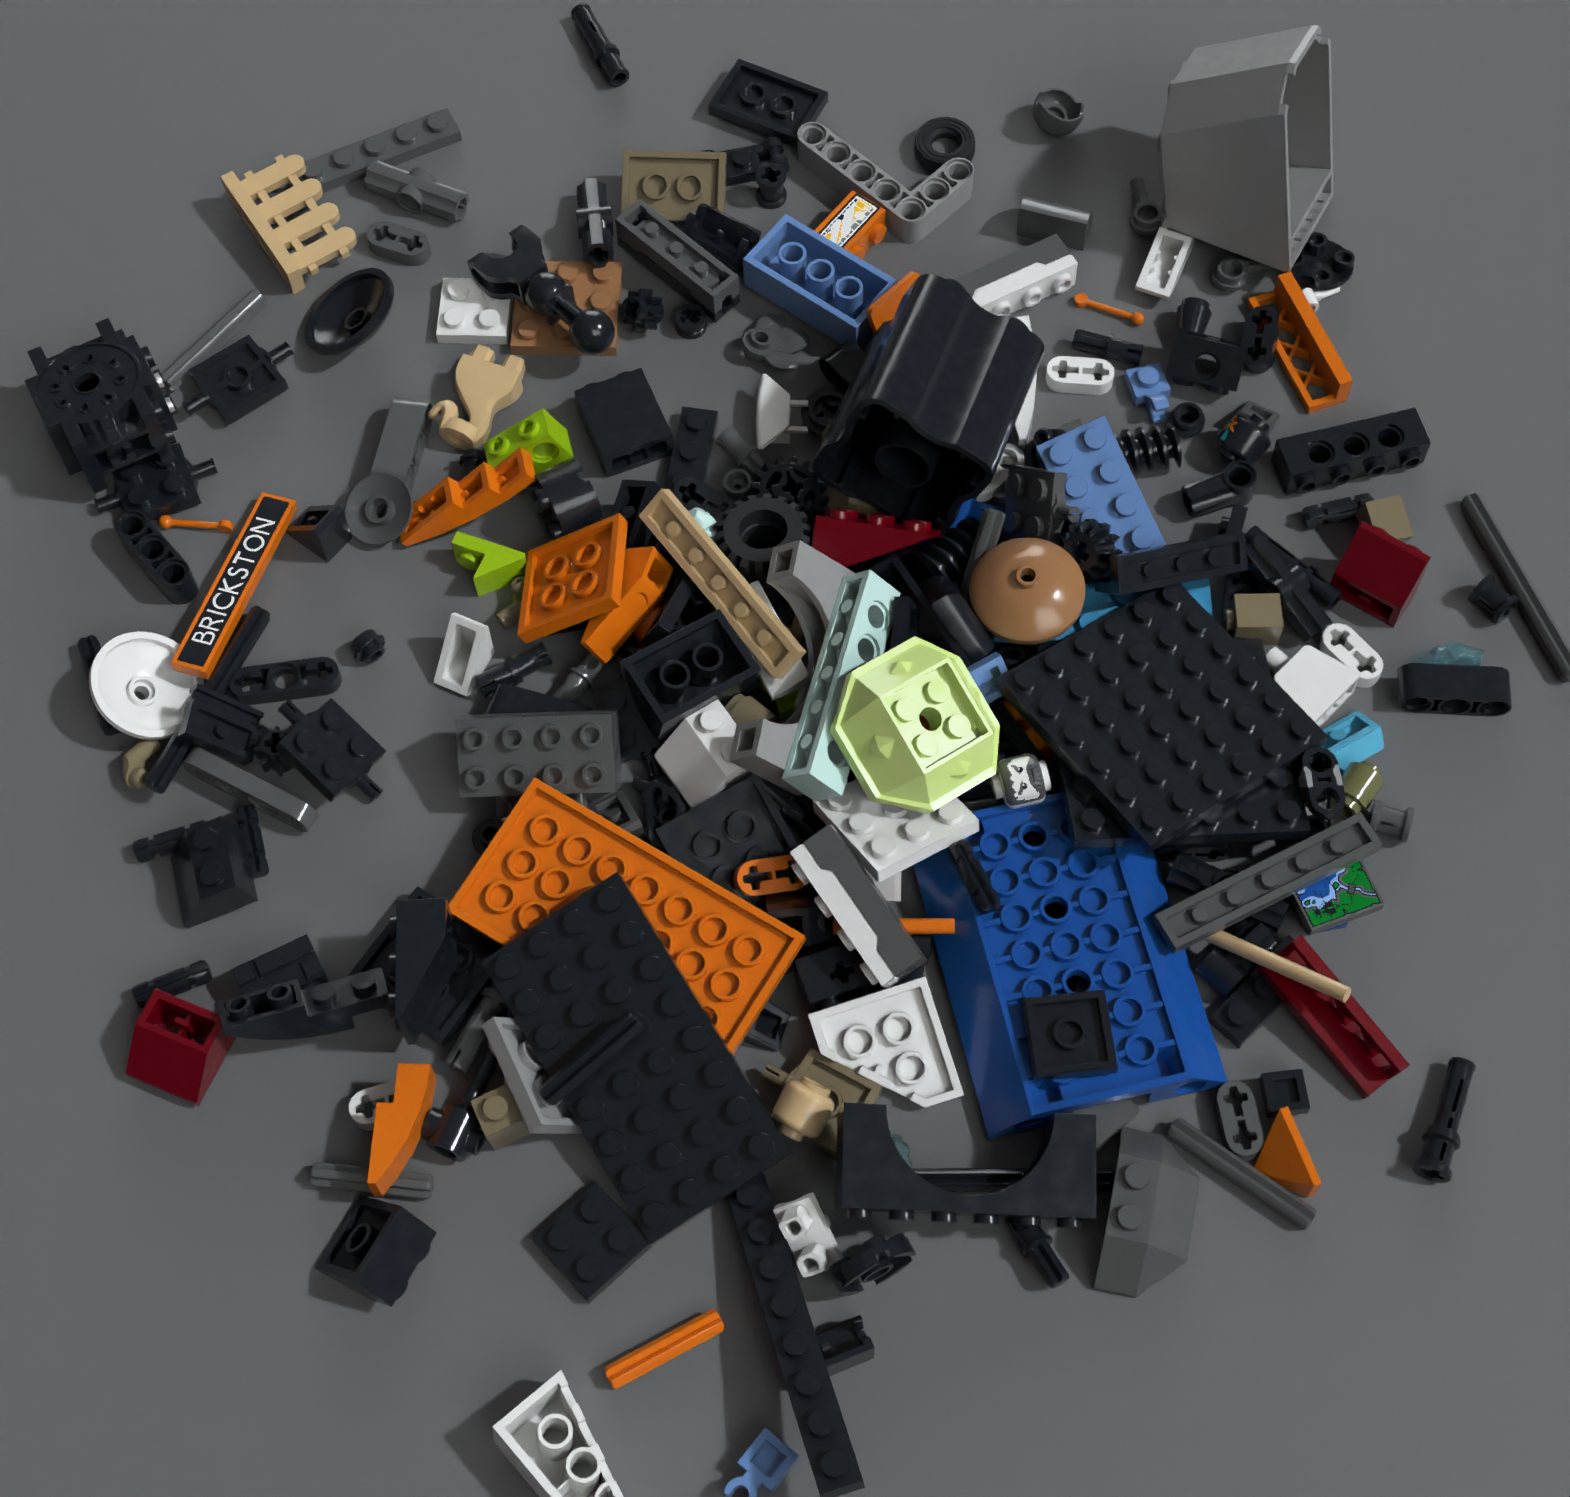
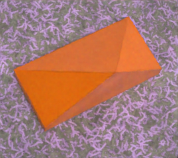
[1254,1106,1322,1198]

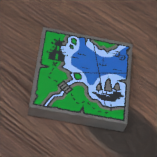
[1289,860,1385,936]

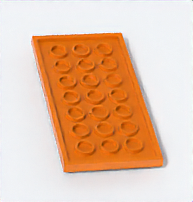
[449,777,806,1055]

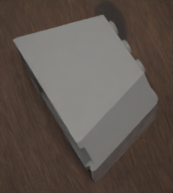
[1157,25,1334,272]

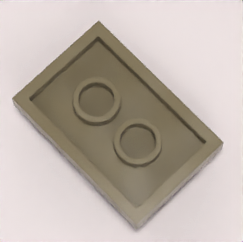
[621,150,727,223]

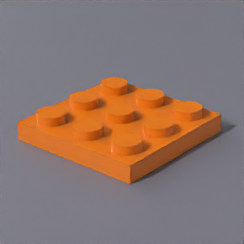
[517,513,628,644]

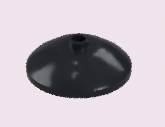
[304,268,394,356]

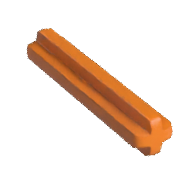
[604,1309,725,1389]

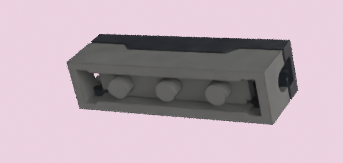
[615,199,740,323]

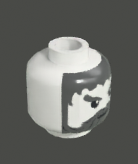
[990,754,1051,809]

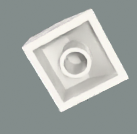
[654,699,754,809]

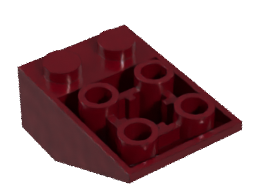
[812,507,941,567]

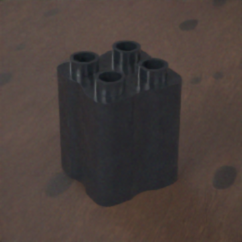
[812,274,1045,540]

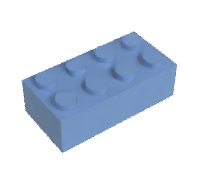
[743,214,898,348]
[1036,415,1166,572]

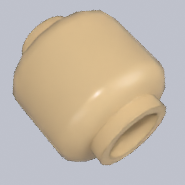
[773,1076,834,1142]

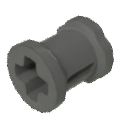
[1368,800,1414,843]

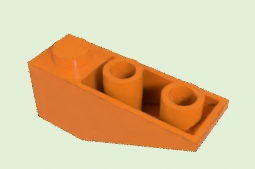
[580,546,674,664]

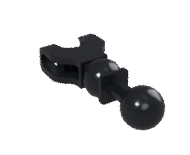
[467,225,615,355]

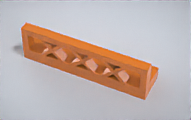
[1247,271,1353,414]

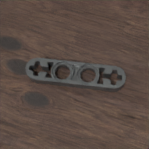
[182,747,318,832]

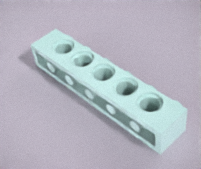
[782,569,901,801]

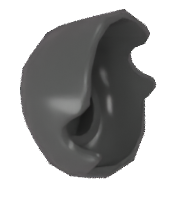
[1033,88,1085,137]

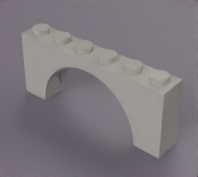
[729,540,854,796]

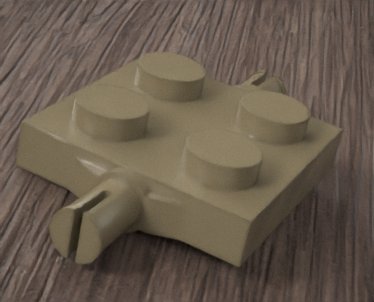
[761,1048,892,1157]

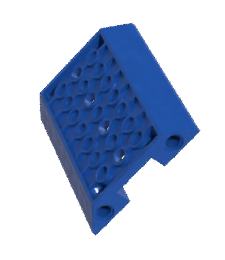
[913,792,1228,1140]

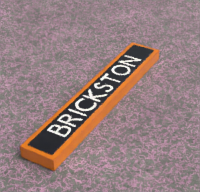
[171,492,298,680]

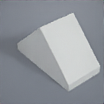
[433,612,495,696]

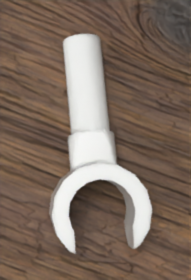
[1302,287,1340,313]

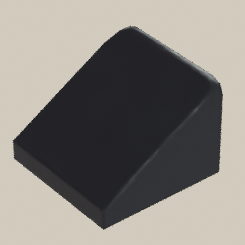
[742,1002,791,1052]

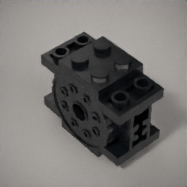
[24,318,178,494]

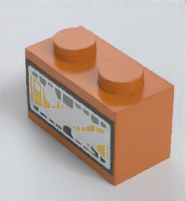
[814,190,887,260]

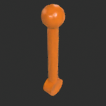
[1074,293,1144,326]
[158,515,234,534]

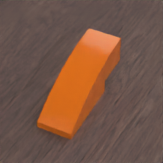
[367,1063,437,1197]

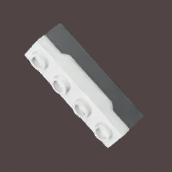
[954,233,1078,316]
[790,824,928,988]

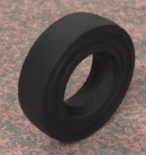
[914,117,976,173]

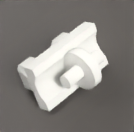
[773,1192,844,1278]

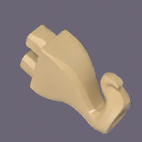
[427,344,526,450]

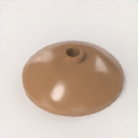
[969,538,1085,645]

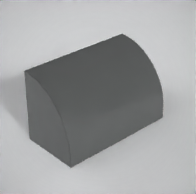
[1016,196,1093,251]

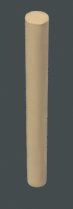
[1203,930,1351,1003]

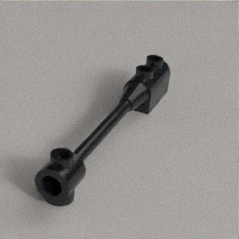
[421,1008,514,1162]

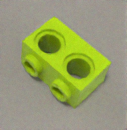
[483,408,574,474]

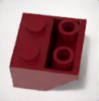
[1330,521,1431,628]
[125,988,236,1106]

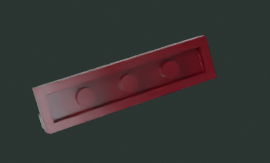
[1257,935,1410,1099]

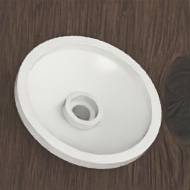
[89,631,204,740]

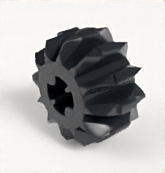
[1060,519,1123,584]

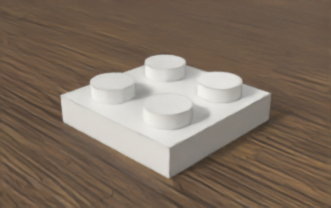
[436,278,513,345]

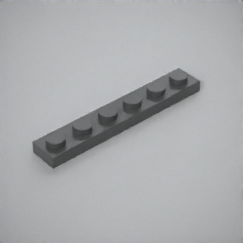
[268,108,462,198]
[1153,812,1383,954]

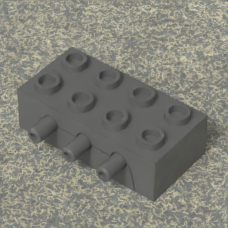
[455,710,622,818]

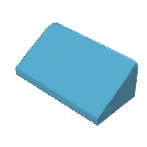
[1322,710,1384,773]

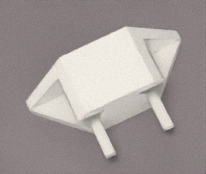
[755,373,808,449]

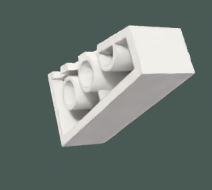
[492,1370,624,1497]

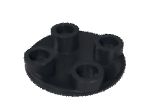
[1285,232,1355,291]

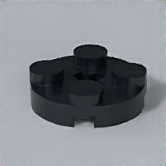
[829,1233,916,1296]

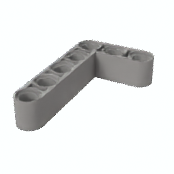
[797,122,974,244]

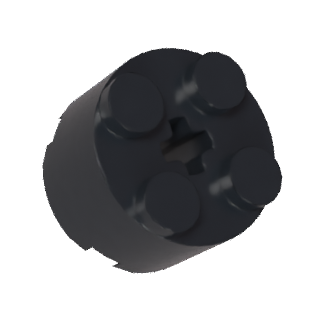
[526,457,603,540]

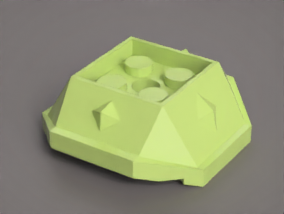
[830,636,1000,814]

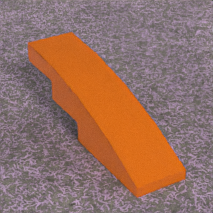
[400,447,536,546]

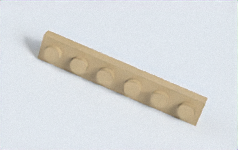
[639,488,806,679]

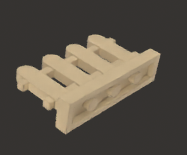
[221,154,357,294]

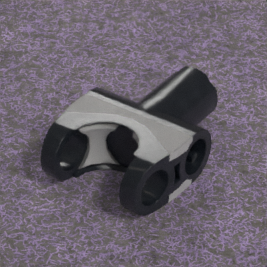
[1294,747,1345,843]

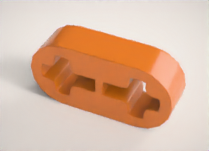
[733,854,805,896]

